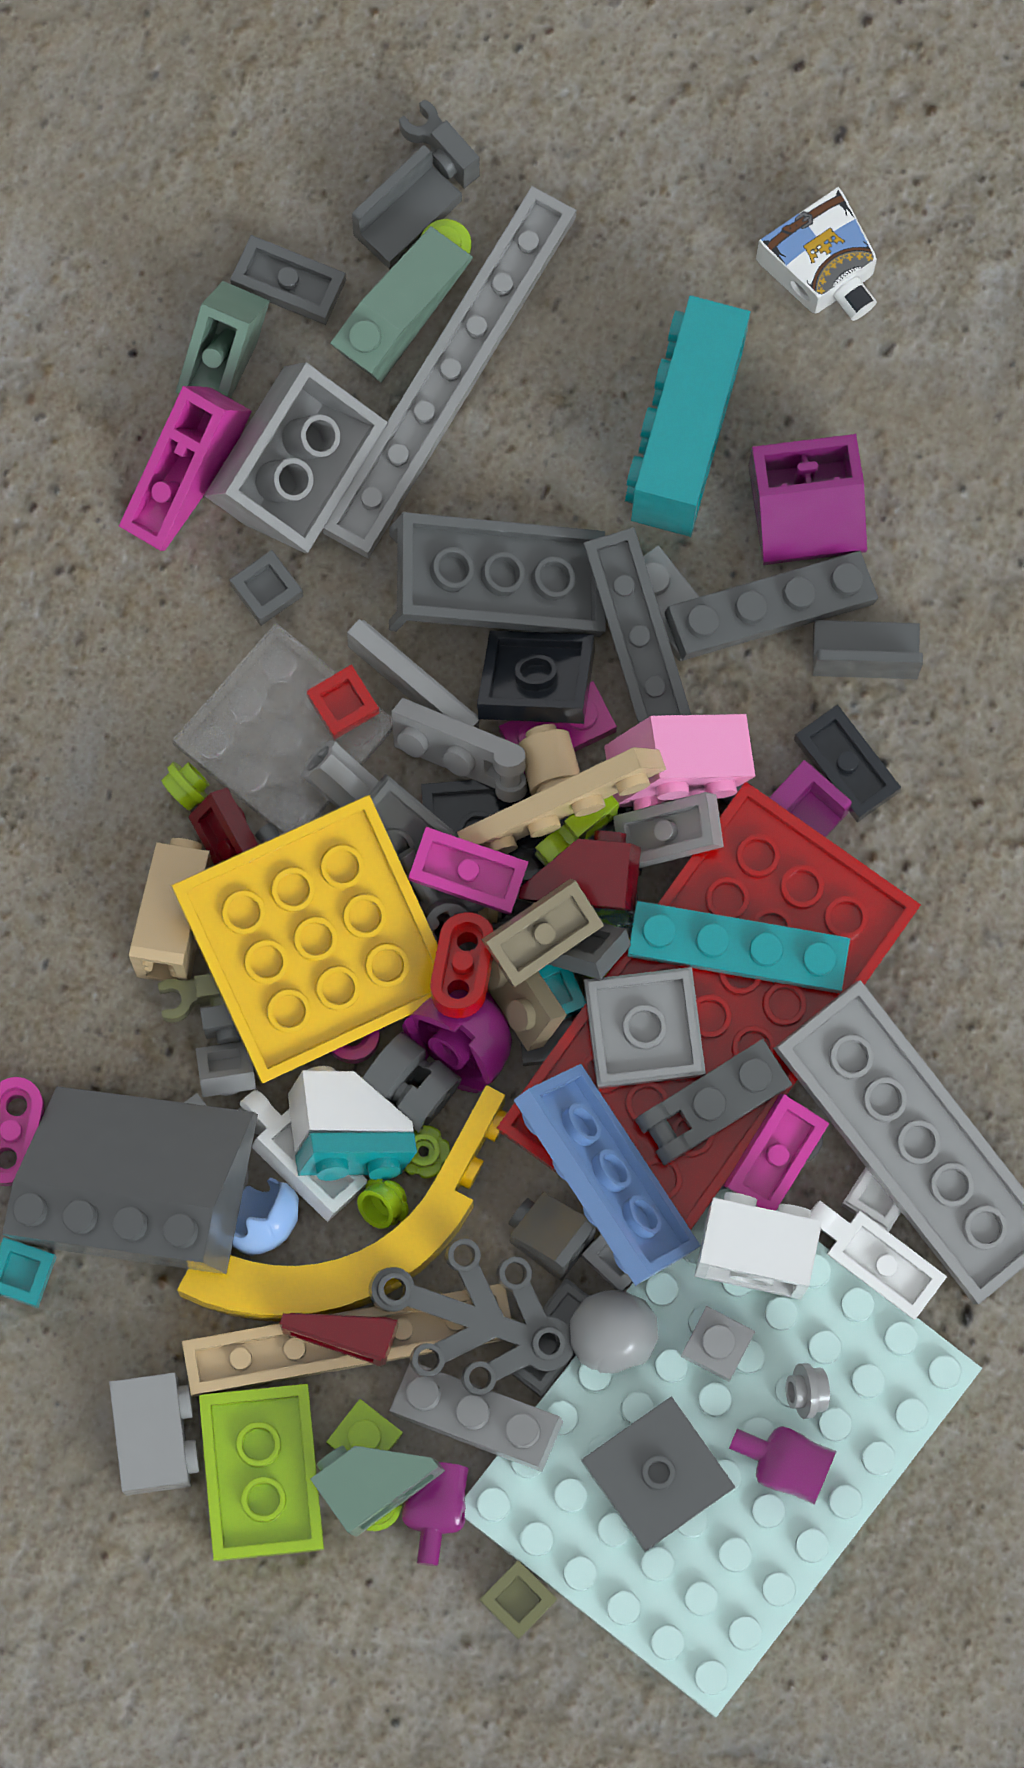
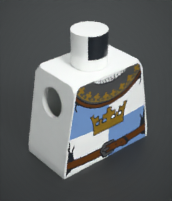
[756,187,877,321]

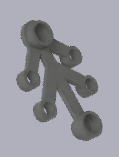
[369,1239,573,1395]

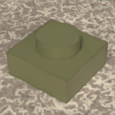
[479,1560,557,1640]

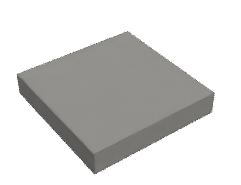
[584,967,706,1089]

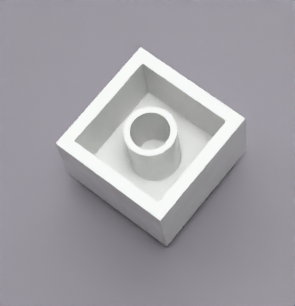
[694,1192,822,1299]

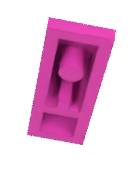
[119,386,252,551]

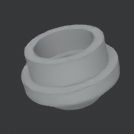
[785,1363,830,1419]

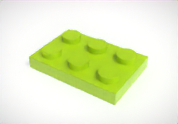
[199,1384,324,1562]

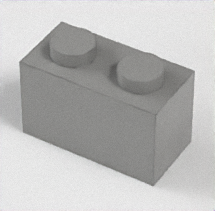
[109,1373,200,1496]

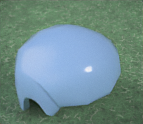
[232,1178,299,1256]

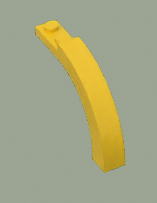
[177,1085,507,1322]

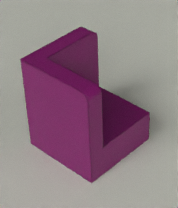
[769,760,852,837]

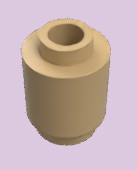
[518,724,580,796]

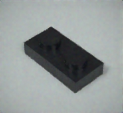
[794,704,901,823]

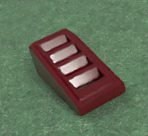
[280,1313,398,1367]

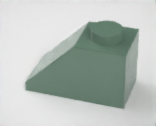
[176,281,270,399]
[310,1446,445,1537]

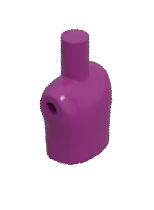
[729,1426,837,1505]
[402,1462,469,1566]

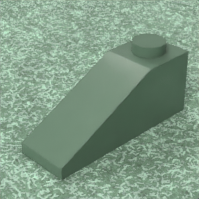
[330,226,473,383]

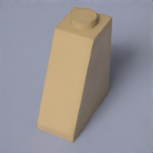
[129,838,212,981]

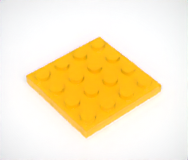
[170,795,438,1084]

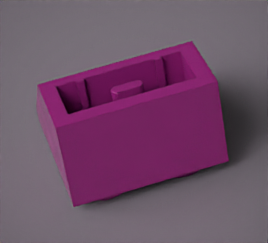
[748,434,867,565]

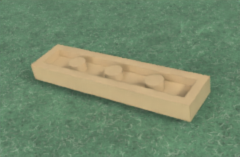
[457,747,666,854]

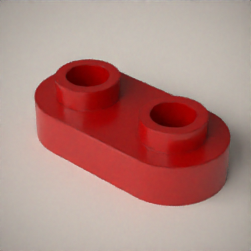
[430,912,493,1019]

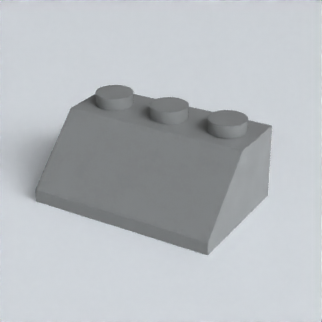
[204,362,388,553]

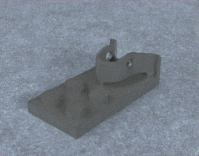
[389,512,606,637]

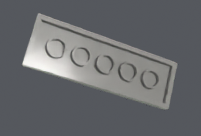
[773,980,1024,1304]

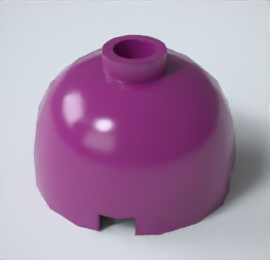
[402,990,512,1093]

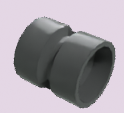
[363,1032,462,1133]

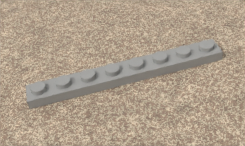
[323,186,577,559]

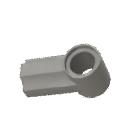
[301,740,379,808]

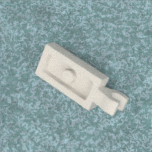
[238,1089,368,1222]
[810,1201,947,1320]

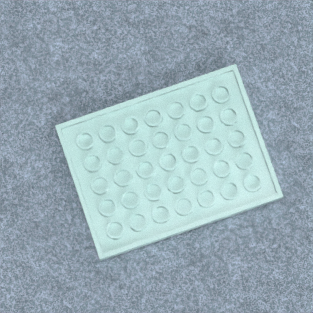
[465,1180,982,1718]

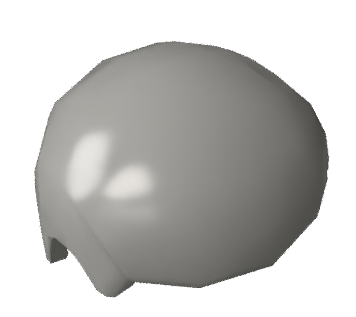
[569,1290,658,1374]

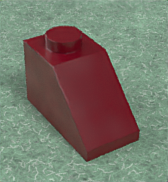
[519,830,641,911]

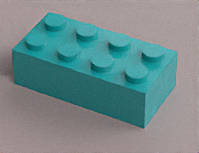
[624,295,751,537]

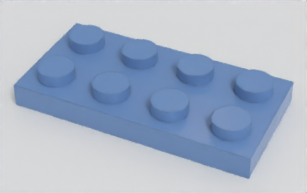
[514,1064,701,1286]

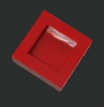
[306,664,380,740]

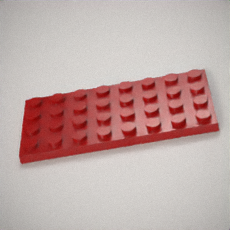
[496,782,921,1230]

